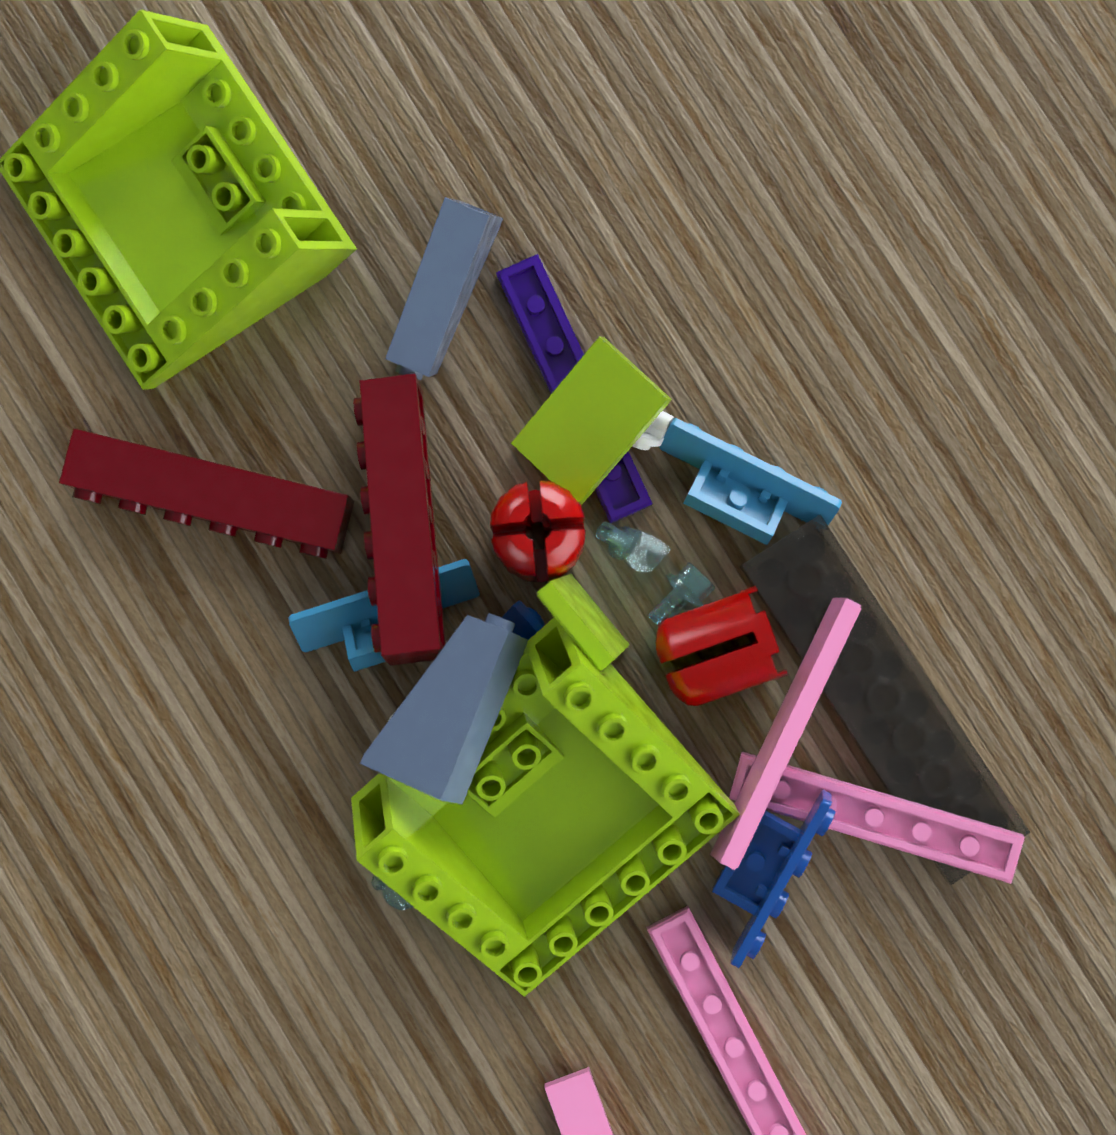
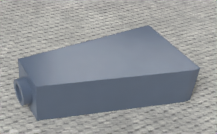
[385,197,503,381]
[360,613,528,804]

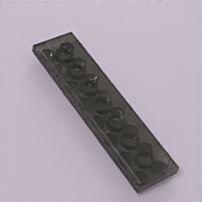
[740,515,1031,885]

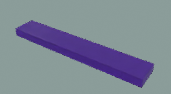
[496,254,653,524]

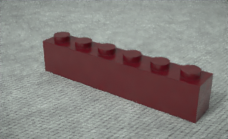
[353,373,446,666]
[59,428,355,559]

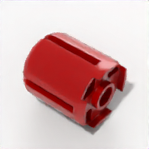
[490,480,586,583]
[655,586,789,706]

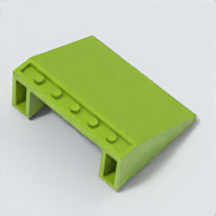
[0,9,357,390]
[351,618,740,997]

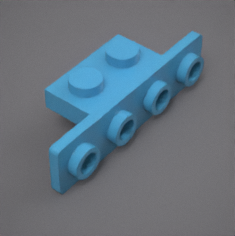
[659,418,842,545]
[288,559,480,672]

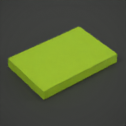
[511,336,672,505]
[537,573,630,671]

